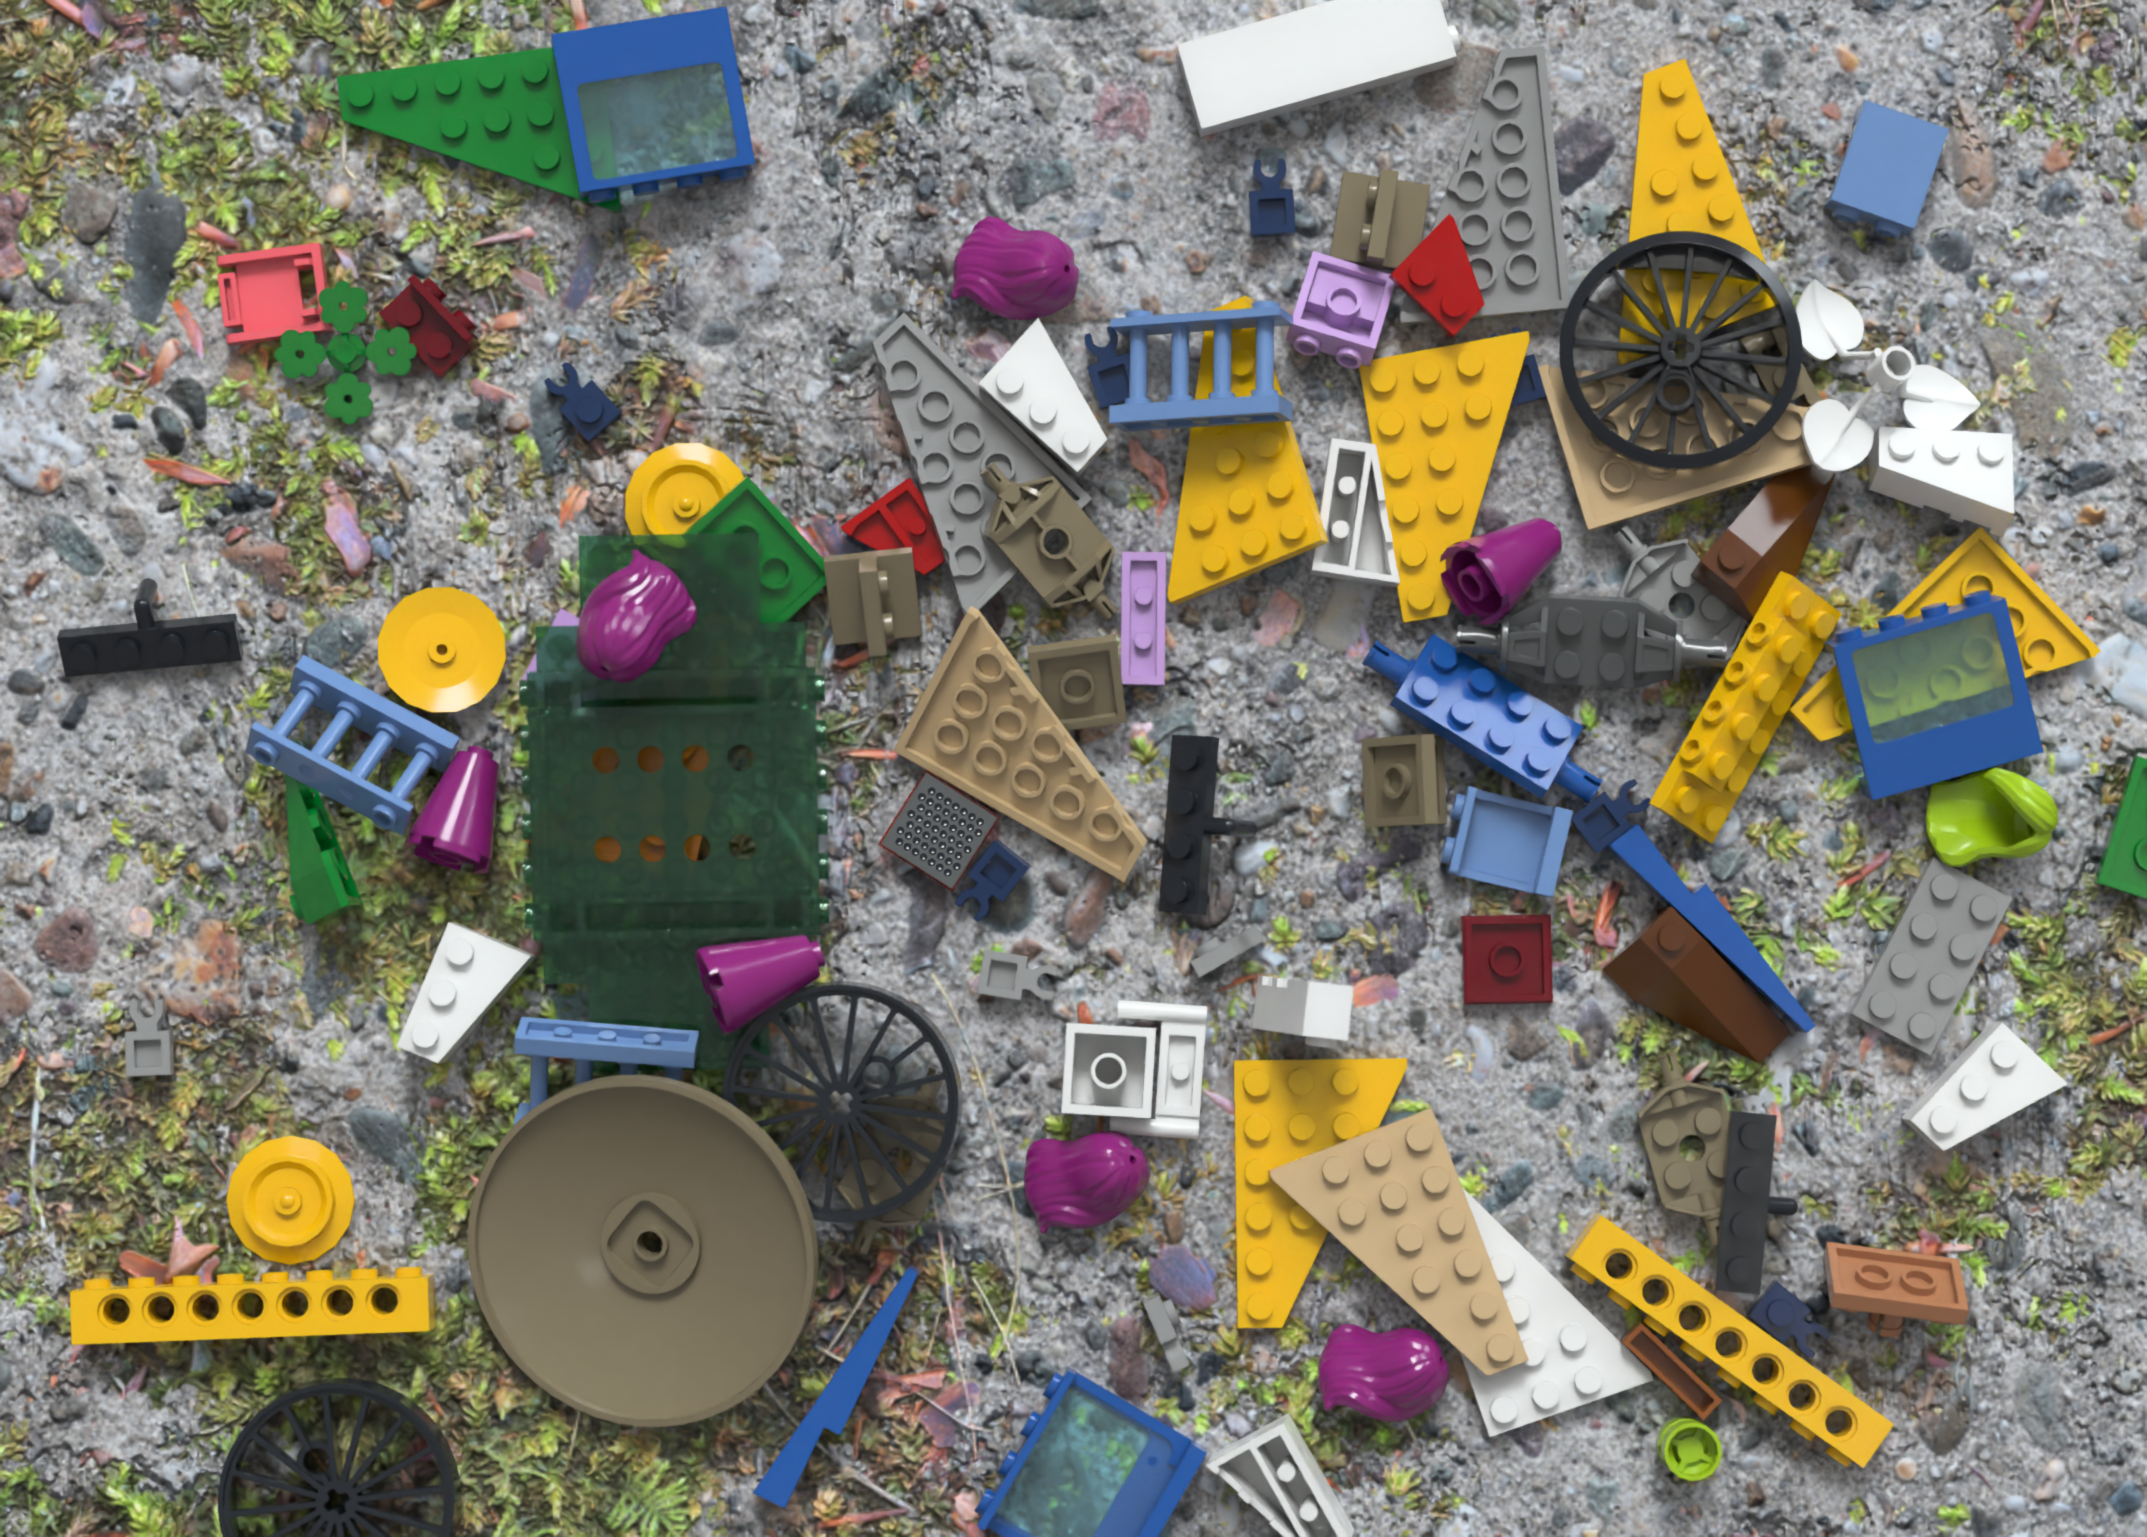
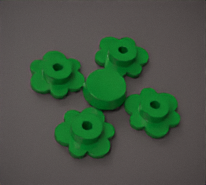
[275,281,417,424]

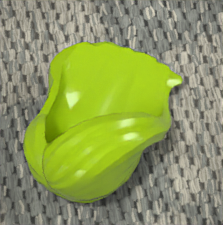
[1925,768,2058,867]

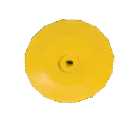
[625,443,744,569]
[378,587,506,713]
[226,1136,355,1265]

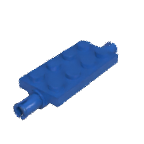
[1362,634,1603,804]

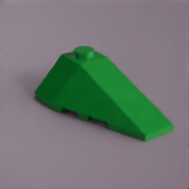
[285,740,364,925]

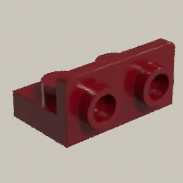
[379,274,480,379]

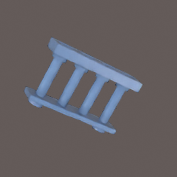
[1109,301,1293,432]
[245,655,460,836]
[513,1017,700,1126]

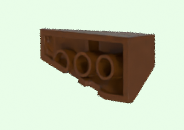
[1691,464,1836,624]
[1602,906,1791,1064]

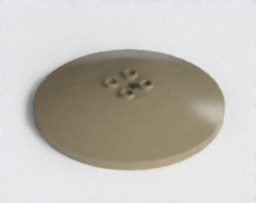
[467,1075,819,1427]

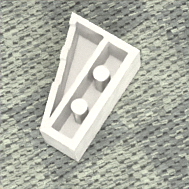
[979,318,1107,478]
[1869,426,2014,537]
[1309,438,1400,588]
[397,922,537,1063]
[1252,976,1354,1048]
[1901,1022,2068,1151]
[1206,1413,1355,1537]

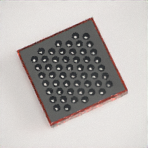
[878,770,1001,892]

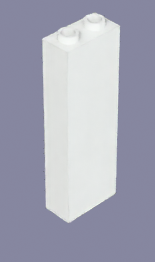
[1176,0,1461,137]

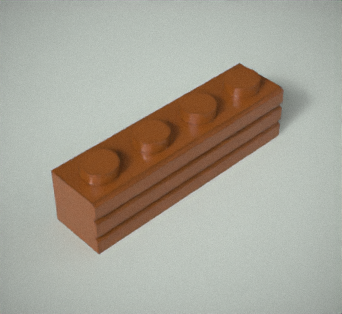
[1619,1321,1723,1421]

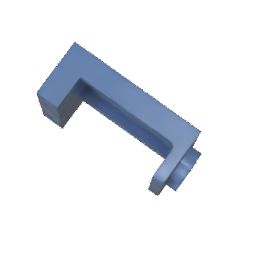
[1824,100,1949,238]
[1440,786,1573,898]

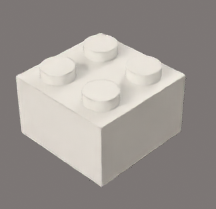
[1061,1022,1156,1118]

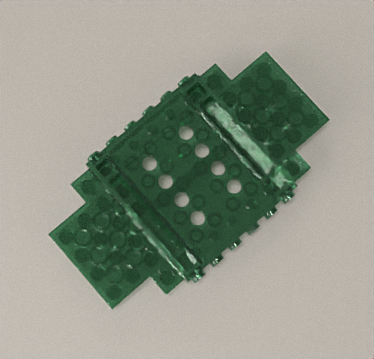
[519,533,830,1072]

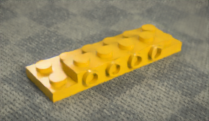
[1649,571,1842,844]

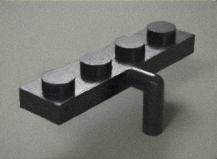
[57,578,244,677]
[1159,735,1257,915]
[1713,1111,1798,1295]

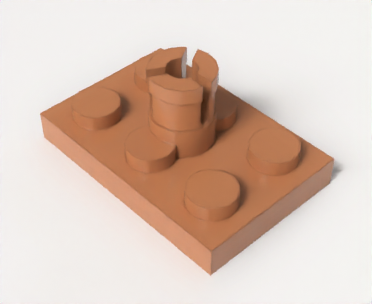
[1823,1242,1969,1337]

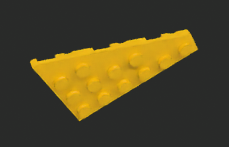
[1616,59,1775,366]
[1167,295,1328,605]
[1359,331,1530,624]
[1233,1058,1407,1328]

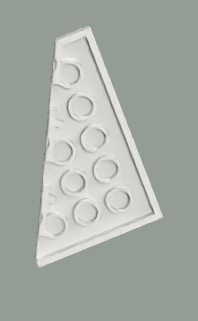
[1459,1189,1654,1437]

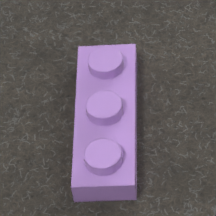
[1121,552,1166,686]

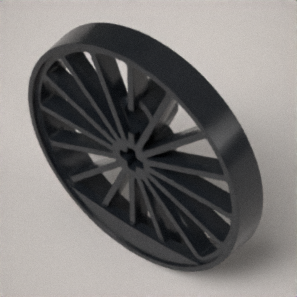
[1559,231,1802,471]
[722,981,963,1223]
[218,1378,461,1537]

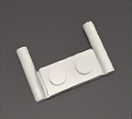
[1109,1000,1207,1140]

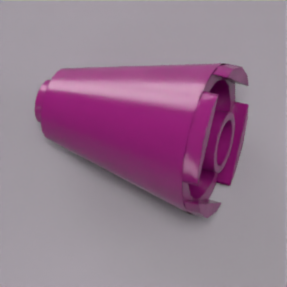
[1440,518,1562,625]
[403,746,500,874]
[695,935,825,1034]

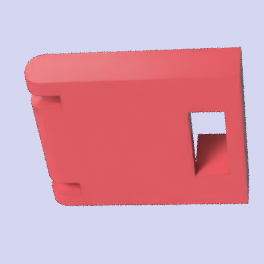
[216,242,334,346]

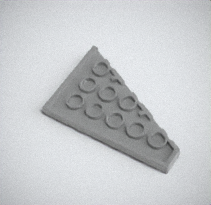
[1398,46,1571,325]
[871,313,1092,615]

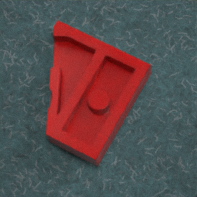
[1389,214,1485,338]
[840,477,945,576]

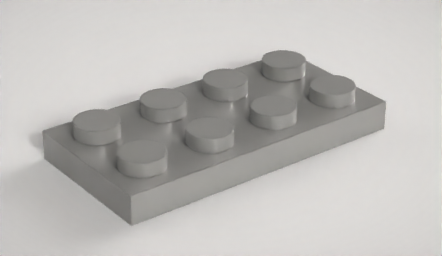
[1849,857,2012,1056]

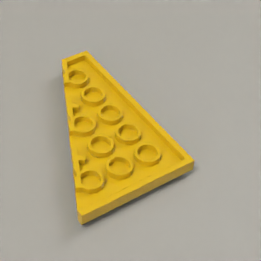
[1788,526,2101,742]

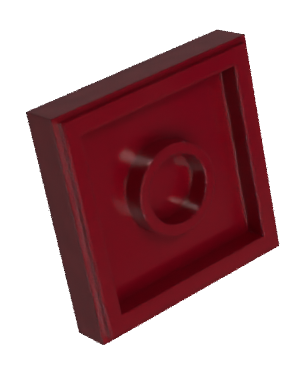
[1461,914,1553,1005]

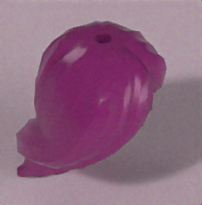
[951,216,1079,320]
[576,550,697,683]
[1024,1131,1151,1234]
[1317,1324,1449,1422]

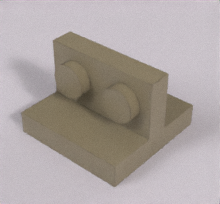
[1329,169,1430,271]
[824,547,922,657]
[1027,634,1127,731]
[1361,734,1447,828]

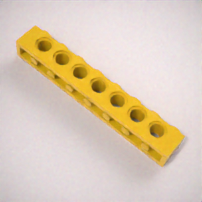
[1565,1213,1894,1468]
[70,1266,436,1345]

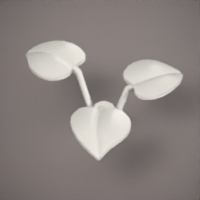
[1795,279,1981,473]

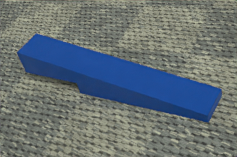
[1605,824,1816,1033]
[753,1265,920,1509]

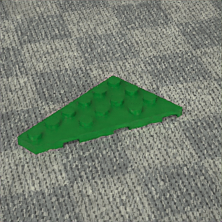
[337,47,623,213]

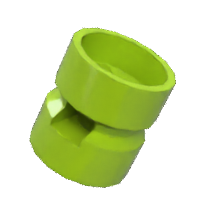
[1656,1416,1722,1481]

